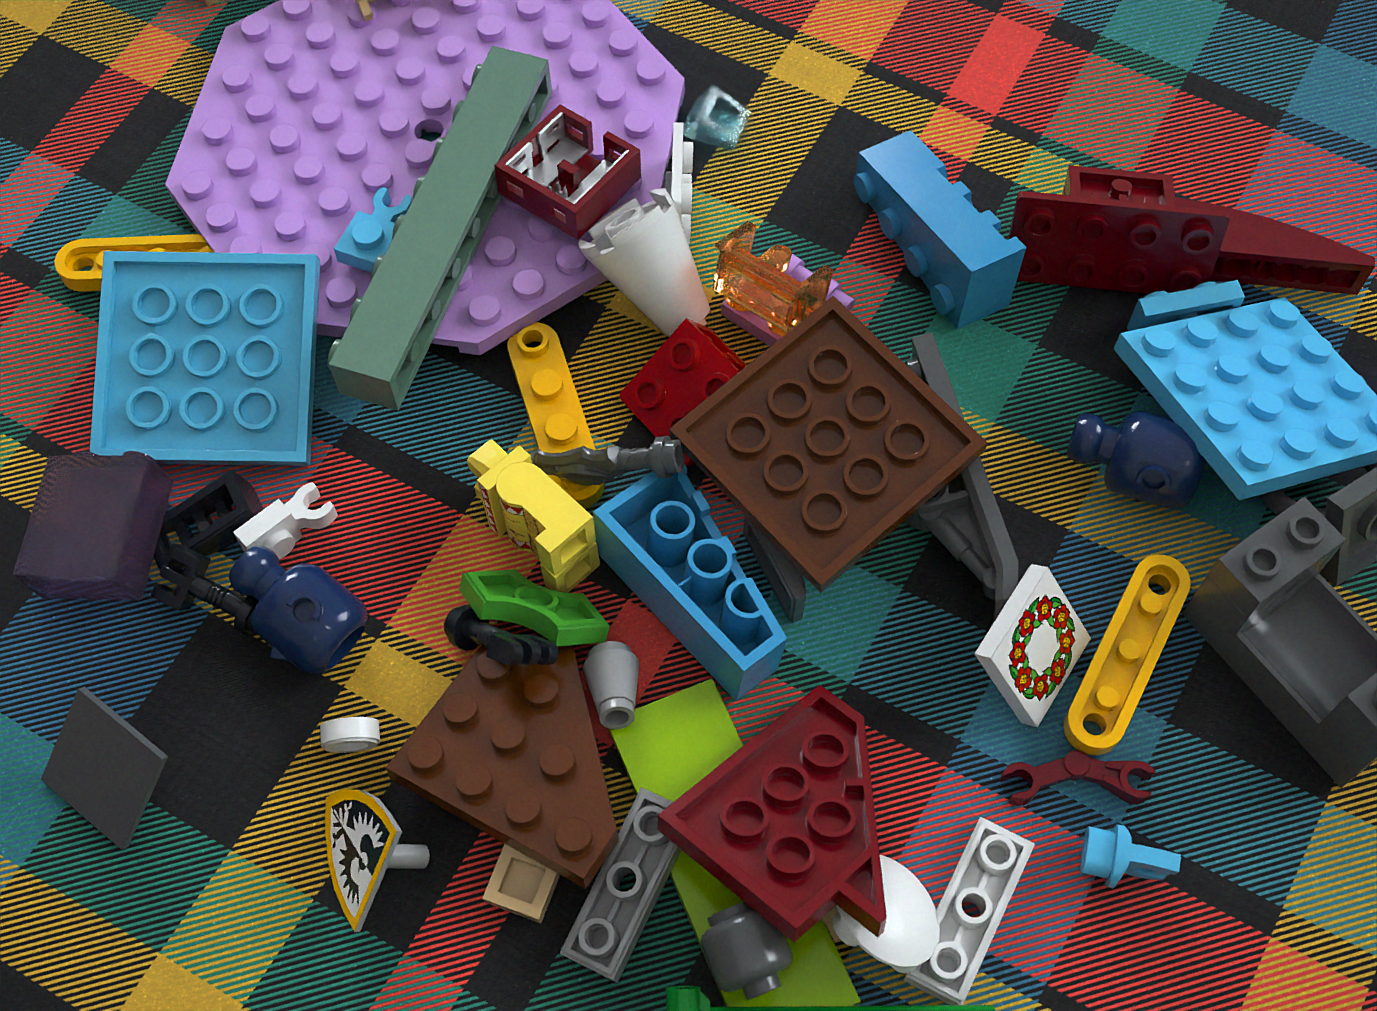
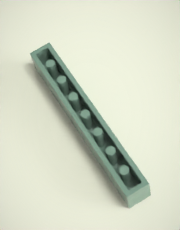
[328,45,552,411]

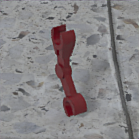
[999,750,1156,806]

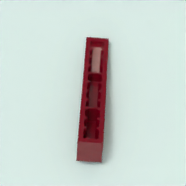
[1062,185,1375,295]

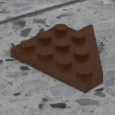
[386,645,619,889]

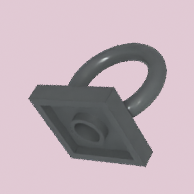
[1260,463,1377,586]

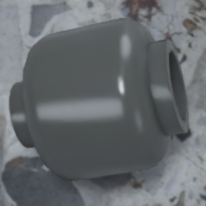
[701,902,793,1000]

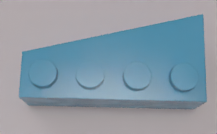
[853,130,1027,330]
[593,464,787,701]

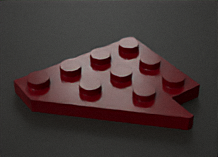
[657,685,887,943]

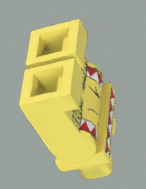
[467,439,600,593]

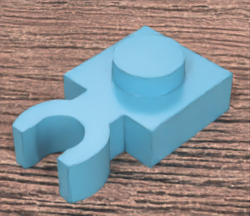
[334,187,413,273]

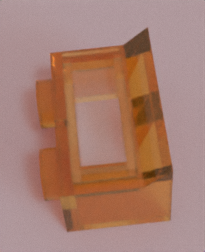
[712,221,834,336]

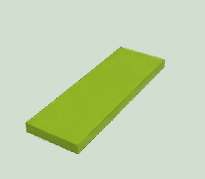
[607,678,861,1007]

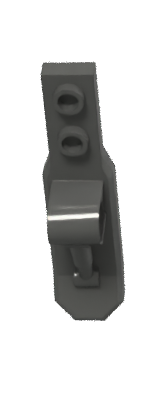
[905,332,1019,622]

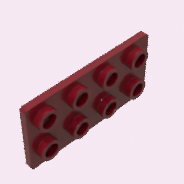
[1008,165,1229,294]

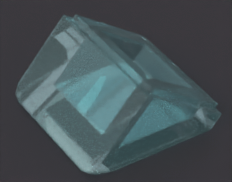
[683,84,751,150]

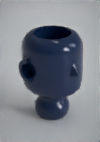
[1066,411,1206,509]
[228,545,368,674]

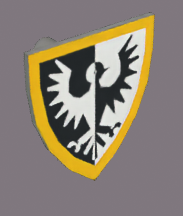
[325,789,430,932]

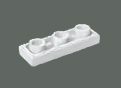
[903,817,1035,1005]

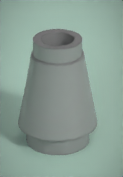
[583,641,640,729]

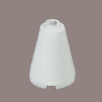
[578,188,710,337]

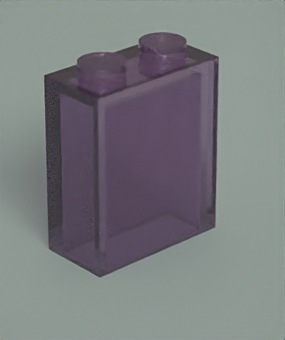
[12,451,174,600]

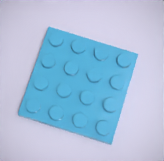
[89,251,320,466]
[1114,297,1377,500]

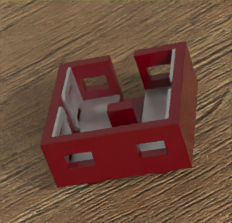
[494,104,641,240]

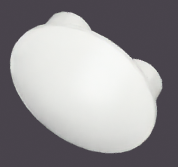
[833,855,940,974]

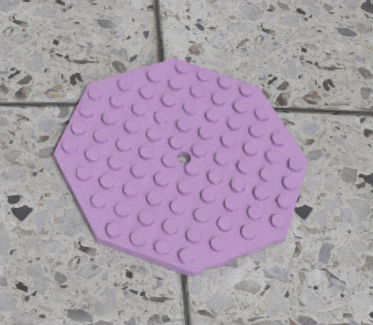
[165,0,685,355]

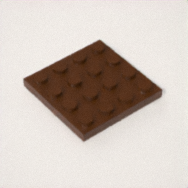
[669,296,988,593]

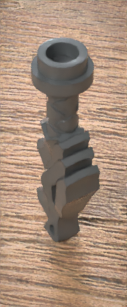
[531,436,685,486]

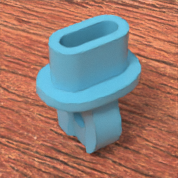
[1080,824,1181,889]

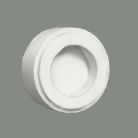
[320,717,380,753]

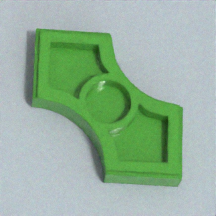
[459,569,610,647]

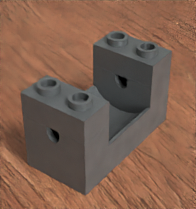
[1182,497,1377,788]

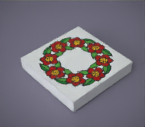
[975,564,1091,727]

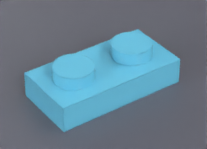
[1127,280,1245,331]

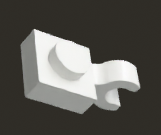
[233,482,338,560]

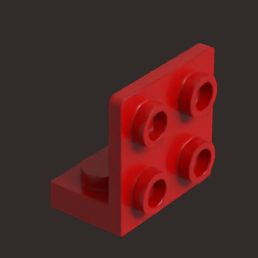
[619,318,747,466]

